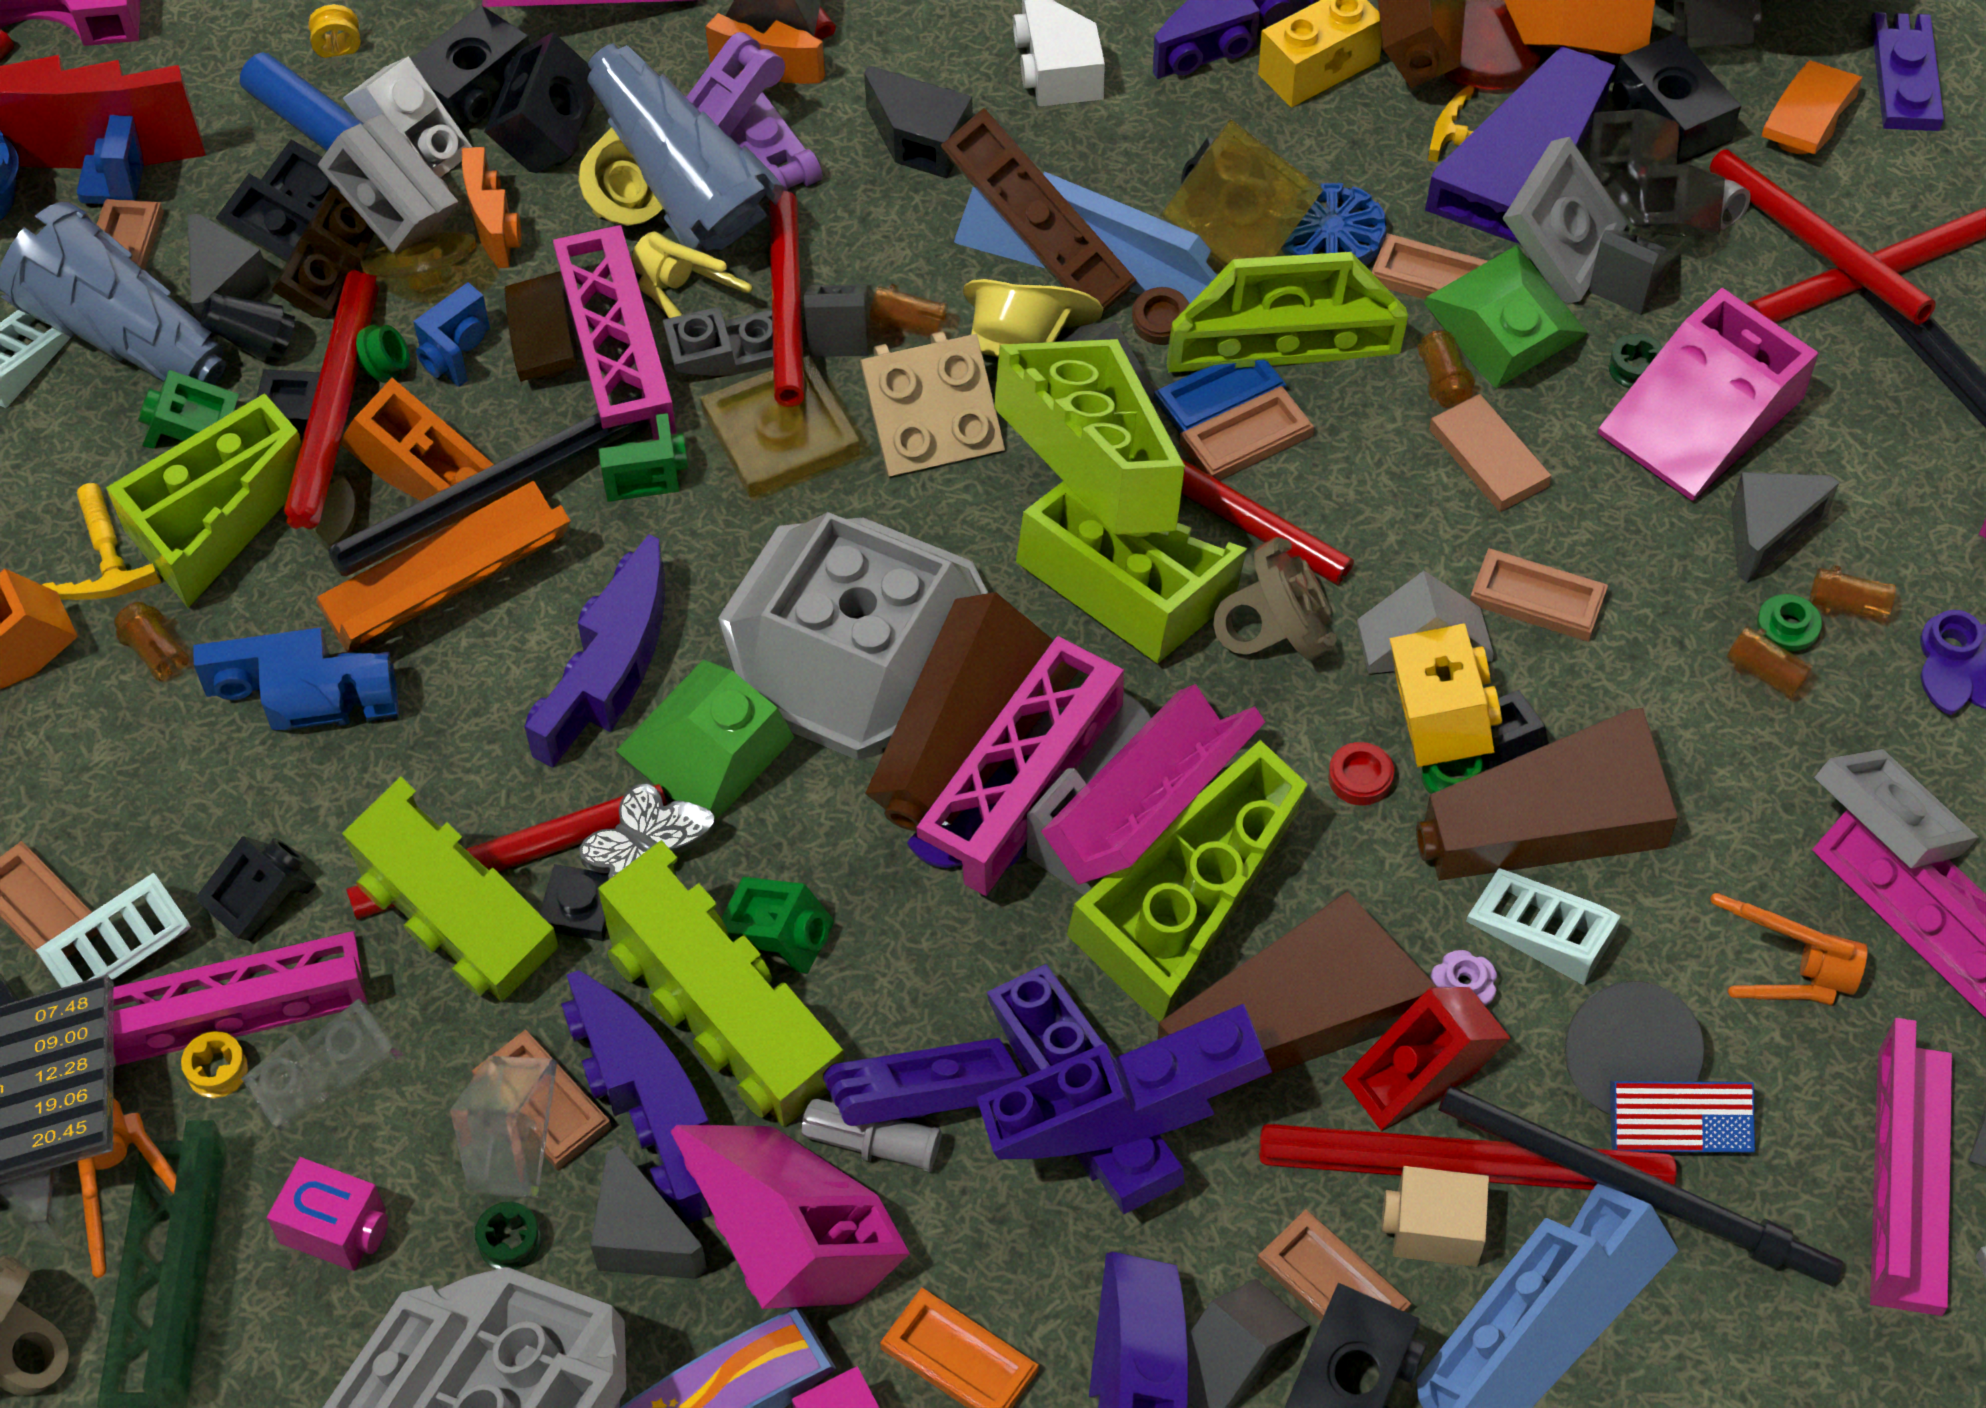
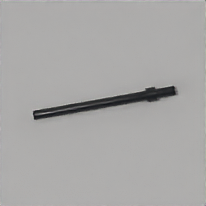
[1438,1085,1843,1287]

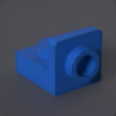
[77,115,144,204]
[413,282,490,387]

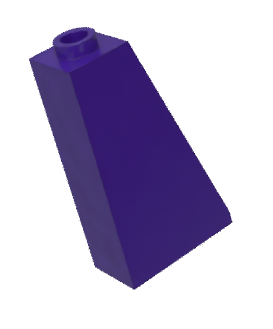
[1425,46,1615,244]

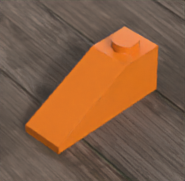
[340,377,494,521]
[0,568,78,689]

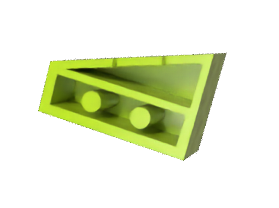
[106,393,302,608]
[1016,481,1247,664]
[342,776,559,1002]

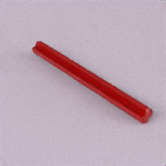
[284,270,379,530]
[1259,1124,1677,1190]

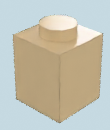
[1381,1166,1489,1267]

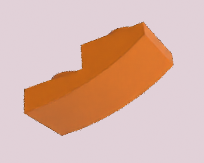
[705,13,825,84]
[1761,60,1862,154]
[462,147,522,268]

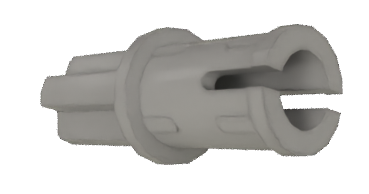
[802,1099,942,1172]

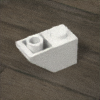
[1013,0,1105,106]
[343,56,472,178]

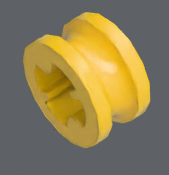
[308,4,361,58]
[181,1031,248,1099]

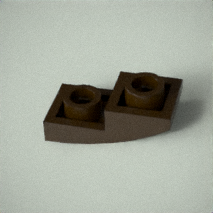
[271,187,375,319]
[505,271,577,382]

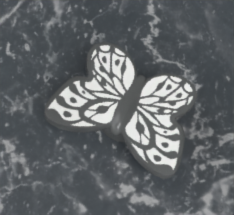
[579,783,715,879]

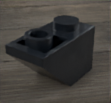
[864,66,973,179]

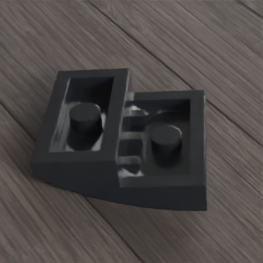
[216,139,340,262]

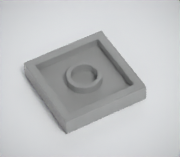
[1503,137,1628,303]
[1814,749,1978,869]

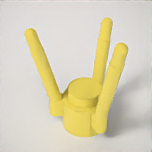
[631,231,753,318]

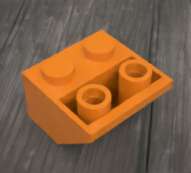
[1504,0,1655,58]

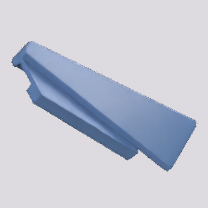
[954,172,1218,304]
[1417,1183,1679,1408]

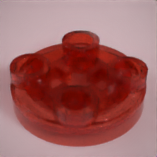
[1444,0,1546,89]

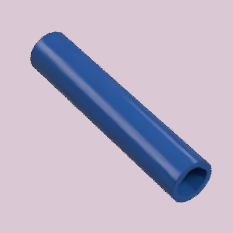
[239,52,364,151]

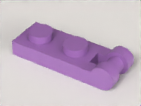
[687,32,785,136]
[730,75,823,200]

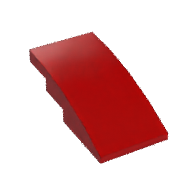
[0,55,206,169]

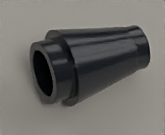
[201,293,295,361]

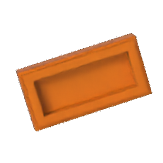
[880,1287,1039,1408]

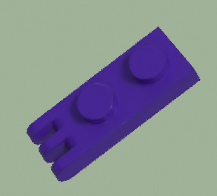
[1871,12,1944,131]
[823,1038,1022,1126]

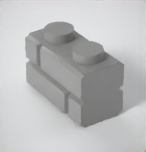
[318,114,459,254]

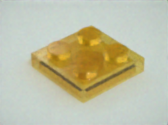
[1159,119,1324,266]
[700,355,860,498]

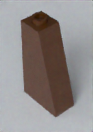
[1378,0,1466,88]
[865,592,1078,831]
[1416,708,1678,881]
[1157,891,1436,1082]

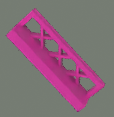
[553,225,677,440]
[916,636,1124,896]
[1041,684,1265,885]
[1812,809,1986,1018]
[110,931,368,1067]
[1870,1018,1952,1316]

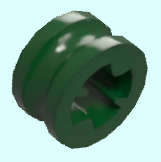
[1608,333,1663,388]
[475,1201,541,1270]

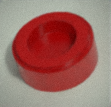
[1328,742,1394,806]

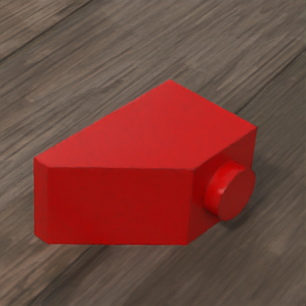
[1341,987,1511,1131]

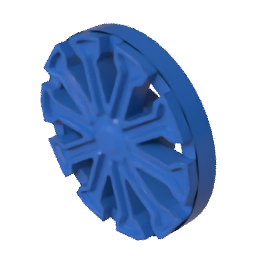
[1278,183,1386,266]

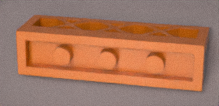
[316,481,571,653]

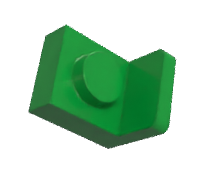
[137,370,239,449]
[599,413,688,502]
[721,877,834,974]

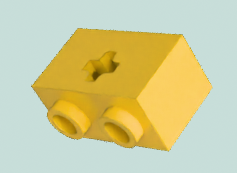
[1258,0,1382,108]
[1389,623,1502,767]

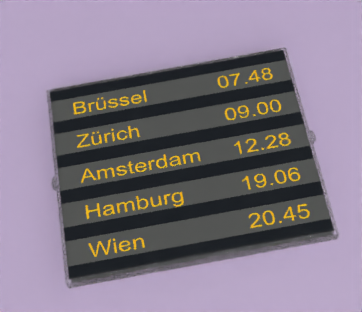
[0,975,116,1183]

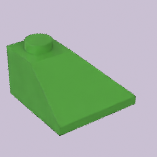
[1424,245,1588,388]
[616,659,795,820]

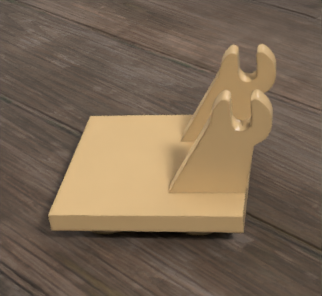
[860,331,1005,477]

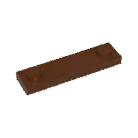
[940,108,1137,312]

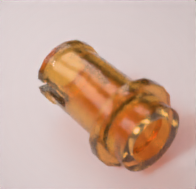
[870,284,948,336]
[1417,330,1475,408]
[1809,564,1896,623]
[114,602,189,681]
[1726,626,1814,700]

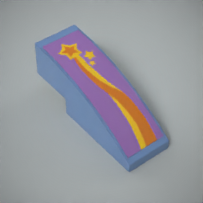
[620,1307,837,1408]

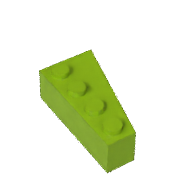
[994,339,1185,537]
[1067,740,1308,1022]
[598,840,845,1128]

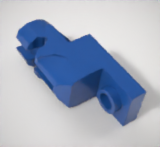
[193,627,399,730]

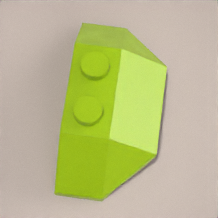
[1166,252,1408,372]

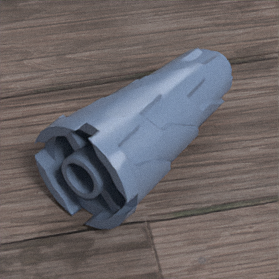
[587,43,784,253]
[0,202,226,385]

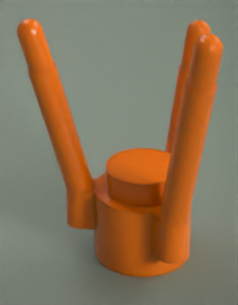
[1710,893,1867,1006]
[76,1097,184,1278]

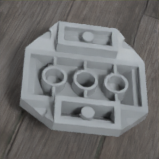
[718,512,988,760]
[323,1267,626,1408]

